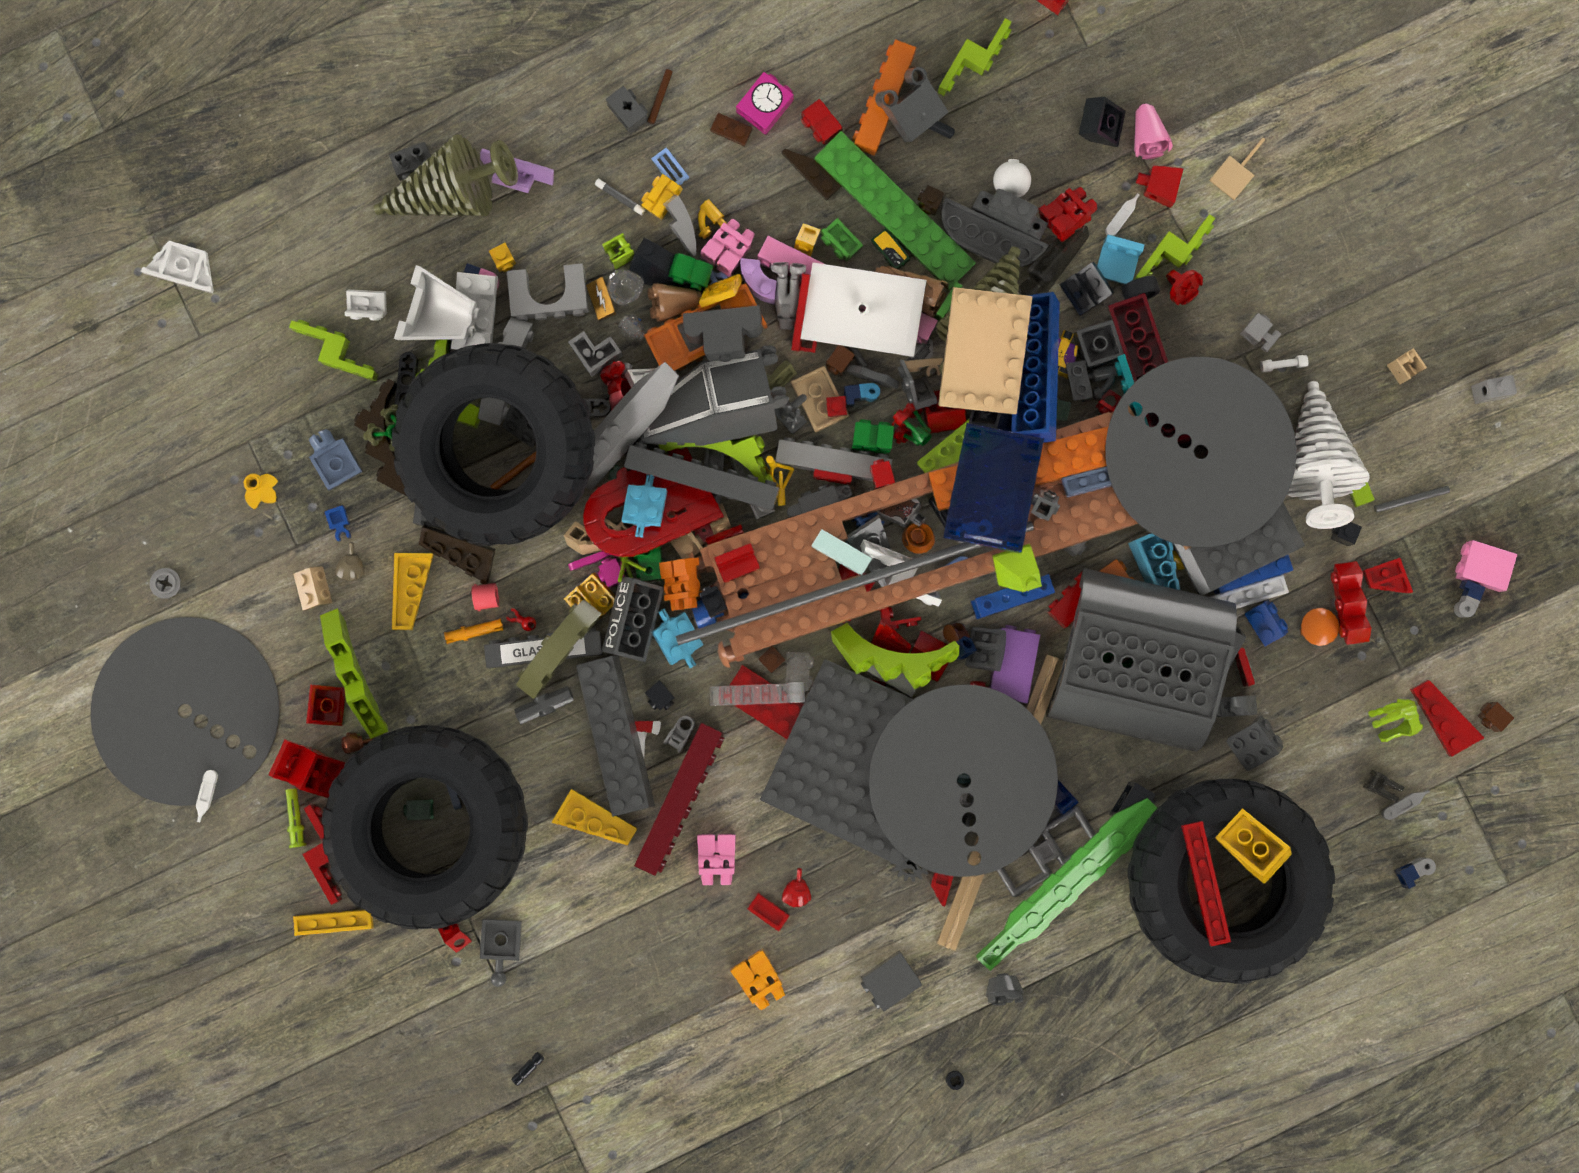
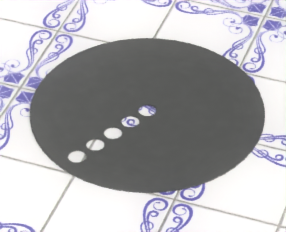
[1105,357,1296,547]
[91,617,279,806]
[869,684,1058,877]

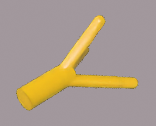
[766,456,793,479]
[764,466,794,506]

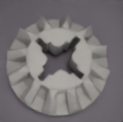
[150,568,182,599]

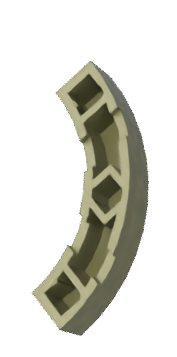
[516,599,602,699]

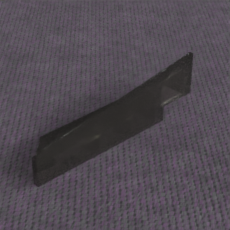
[1019,225,1089,295]

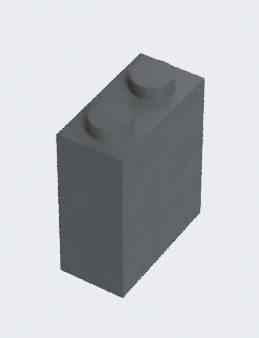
[860,950,922,1011]

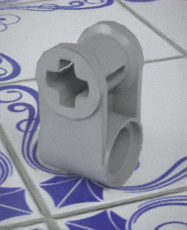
[663,715,695,753]

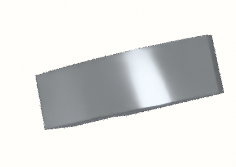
[663,195,697,256]

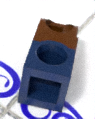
[943,623,977,662]

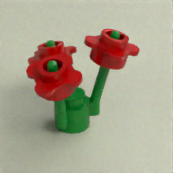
[891,403,932,446]

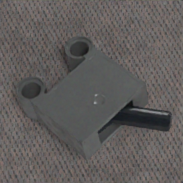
[875,67,955,142]

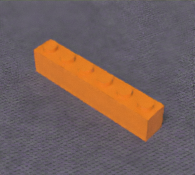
[852,39,916,156]

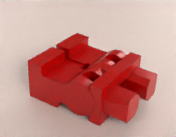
[1038,187,1098,242]

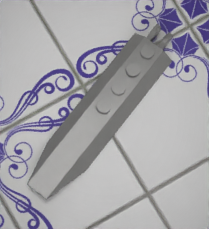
[586,362,679,490]

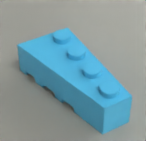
[1128,533,1180,590]

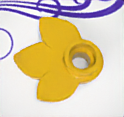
[244,474,278,509]

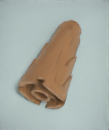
[875,266,949,318]

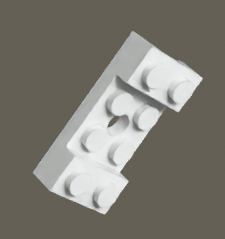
[451,272,498,350]

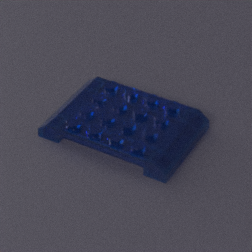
[943,423,1044,554]

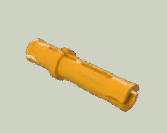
[444,618,504,644]

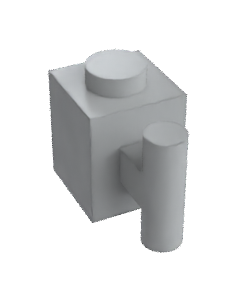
[1240,313,1281,352]

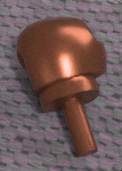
[341,732,374,754]

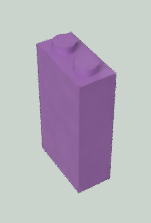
[989,625,1040,703]

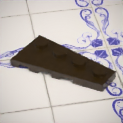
[418,525,496,584]

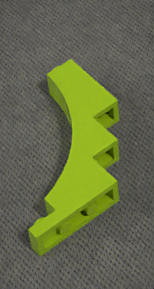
[320,608,389,739]

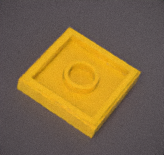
[699,274,743,308]

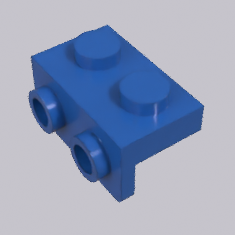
[1245,599,1288,646]

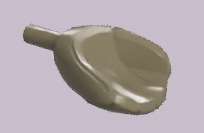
[334,542,365,581]

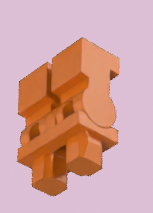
[659,558,702,611]

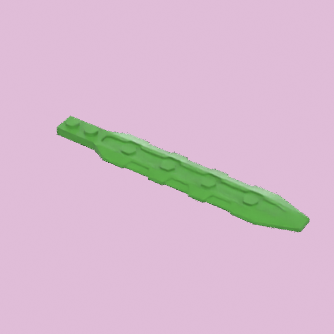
[976,798,1157,971]

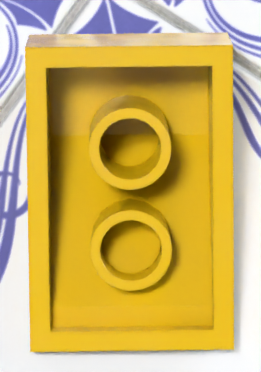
[1215,808,1292,884]

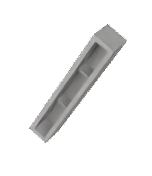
[776,437,893,482]

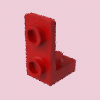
[880,607,922,629]

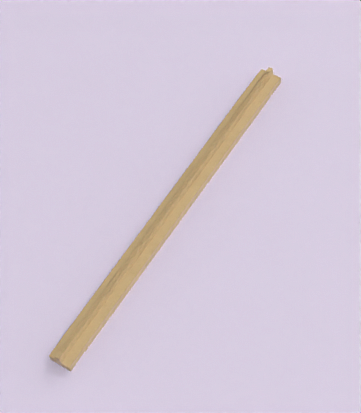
[937,654,1063,951]

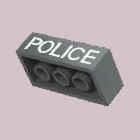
[602,577,664,662]

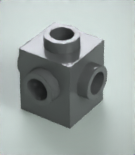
[1030,489,1060,521]

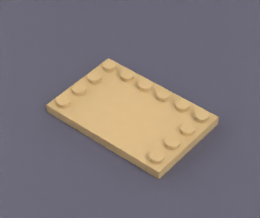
[938,287,1032,414]

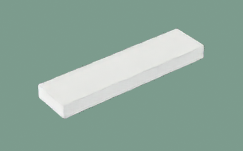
[1211,575,1289,609]

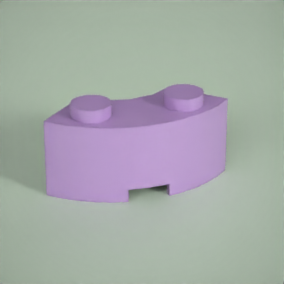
[740,258,777,305]

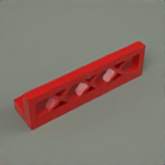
[791,273,817,353]

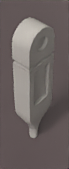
[1381,790,1430,820]

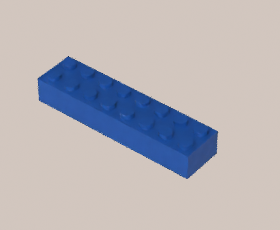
[1011,292,1060,445]

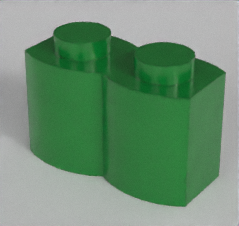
[669,253,713,291]

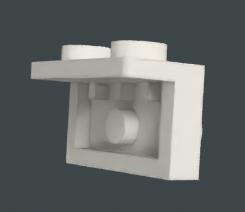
[345,289,387,321]

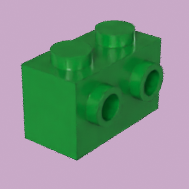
[634,546,664,582]

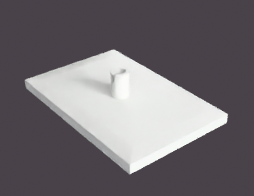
[800,263,927,357]

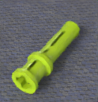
[285,788,307,848]

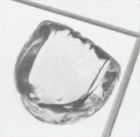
[607,269,644,306]

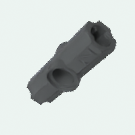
[514,686,574,725]

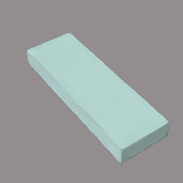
[812,529,872,576]

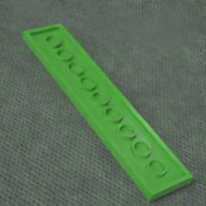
[815,131,976,290]

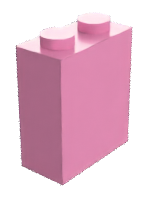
[1455,540,1517,592]

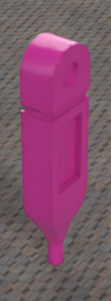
[568,551,610,571]

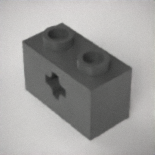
[606,86,648,134]

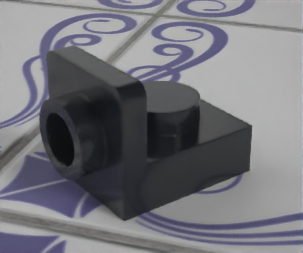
[699,585,728,618]

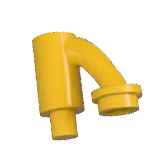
[698,199,727,239]

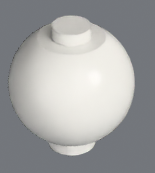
[993,159,1031,197]

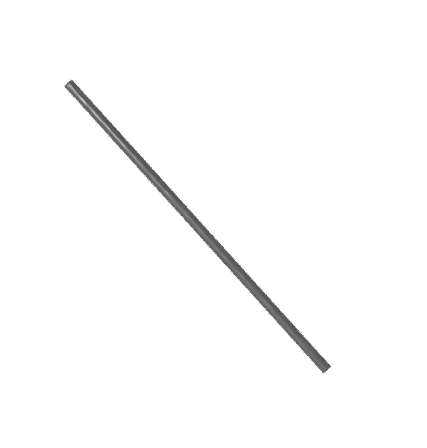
[676,521,1034,645]

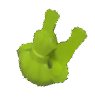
[1368,699,1423,742]

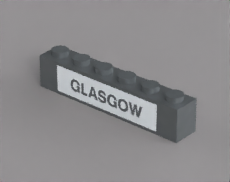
[484,628,604,669]

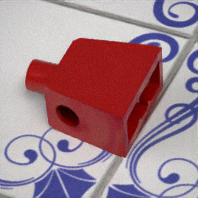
[1136,166,1184,208]

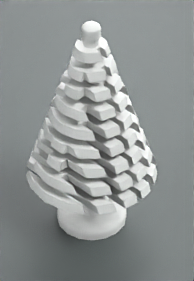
[1287,381,1370,529]

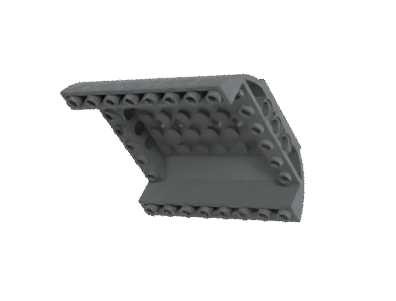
[1046,568,1237,752]

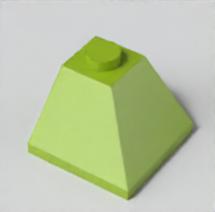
[992,543,1042,592]

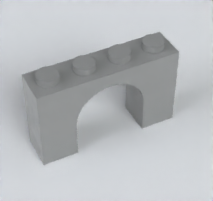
[507,263,589,321]

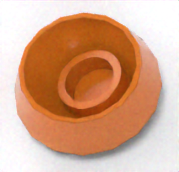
[902,523,935,554]

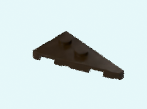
[782,149,842,201]

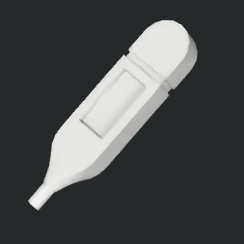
[1105,193,1140,236]
[196,770,218,822]

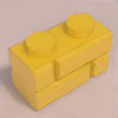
[641,174,683,220]

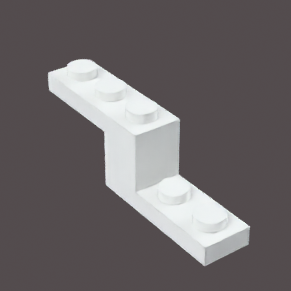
[860,539,942,607]

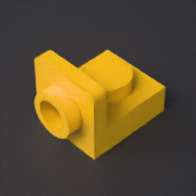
[794,223,821,257]
[489,243,516,272]

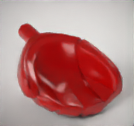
[782,868,811,907]

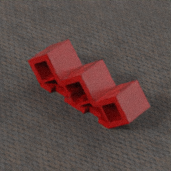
[1331,561,1372,645]

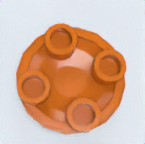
[1300,608,1339,646]

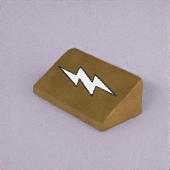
[586,277,616,320]

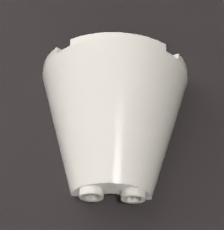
[394,265,481,340]

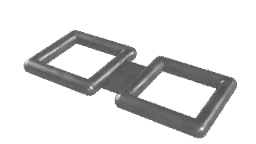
[996,806,1096,897]

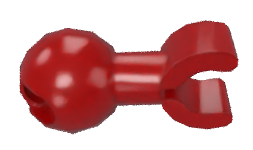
[506,608,536,632]

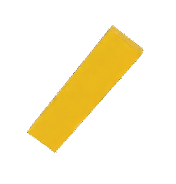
[293,909,374,936]

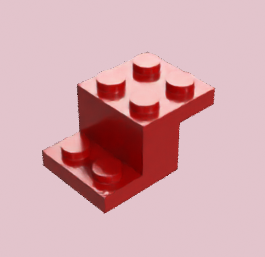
[268,739,345,798]

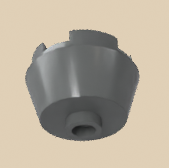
[985,973,1024,1006]

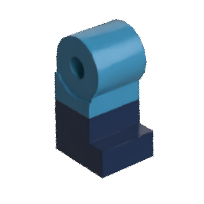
[843,383,880,408]

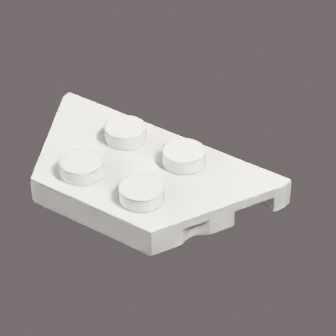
[141,241,214,294]

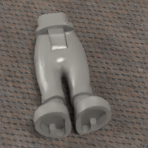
[771,262,806,330]

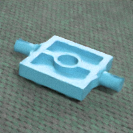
[622,475,667,538]
[651,608,703,668]

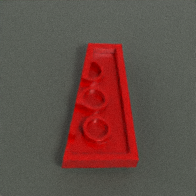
[1410,680,1484,757]

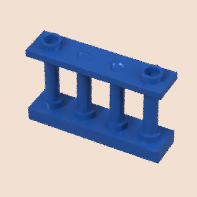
[971,574,1055,620]

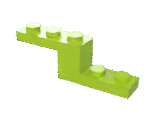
[938,18,1012,96]
[1134,214,1215,280]
[289,320,379,381]

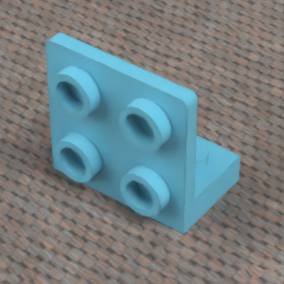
[1097,235,1144,284]

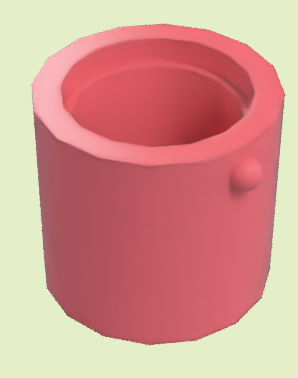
[472,583,499,611]

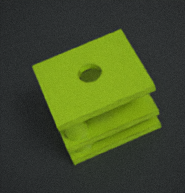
[602,233,634,270]

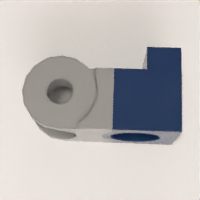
[1454,580,1486,618]
[1394,857,1436,889]

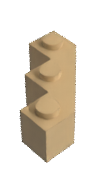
[564,518,635,555]

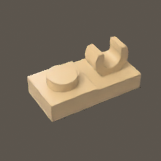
[904,357,943,376]

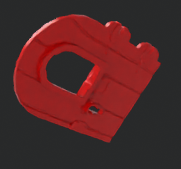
[583,447,724,557]

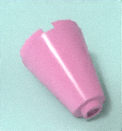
[1134,104,1173,160]

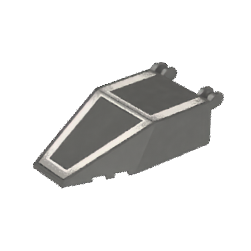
[641,345,788,446]

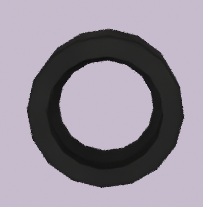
[1121,276,1160,300]

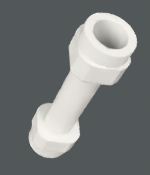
[1260,355,1308,372]

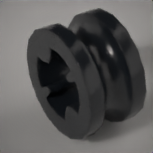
[946,1071,964,1090]

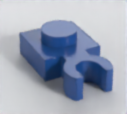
[324,505,351,542]

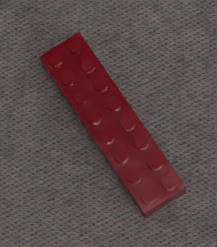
[1108,293,1192,445]
[634,723,725,876]

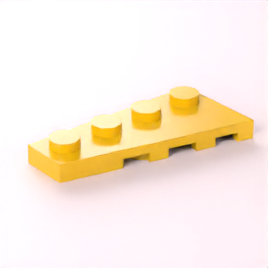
[551,789,638,846]

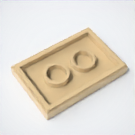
[790,366,849,433]

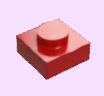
[826,396,847,418]

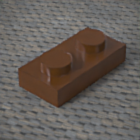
[710,113,752,147]

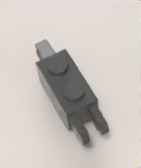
[787,484,852,518]

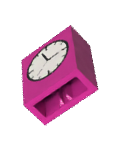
[736,72,794,135]

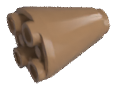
[648,283,701,322]

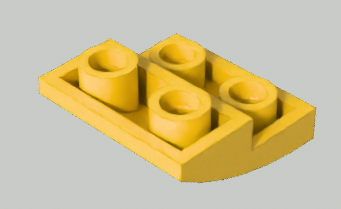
[564,572,615,620]

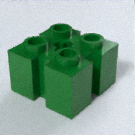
[852,419,894,455]

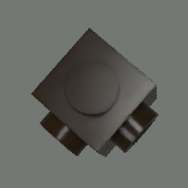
[917,185,945,216]

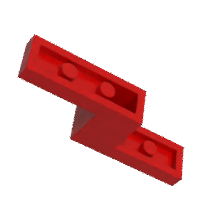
[302,804,342,905]

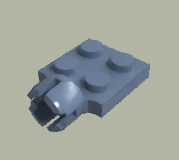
[309,429,363,491]

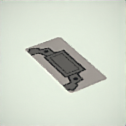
[906,339,933,369]

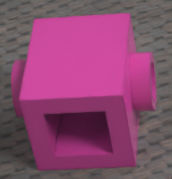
[597,557,626,588]

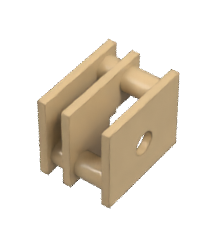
[1387,348,1427,384]

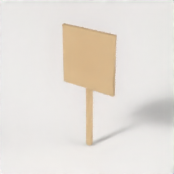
[1209,138,1265,200]

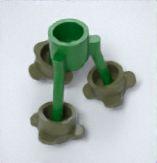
[363,404,398,451]

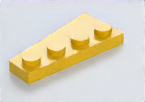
[392,553,434,630]

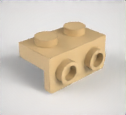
[293,566,332,611]

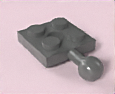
[480,919,522,987]

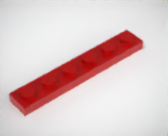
[1181,821,1231,947]

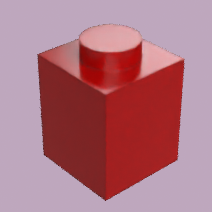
[870,459,895,490]

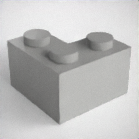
[568,331,623,377]

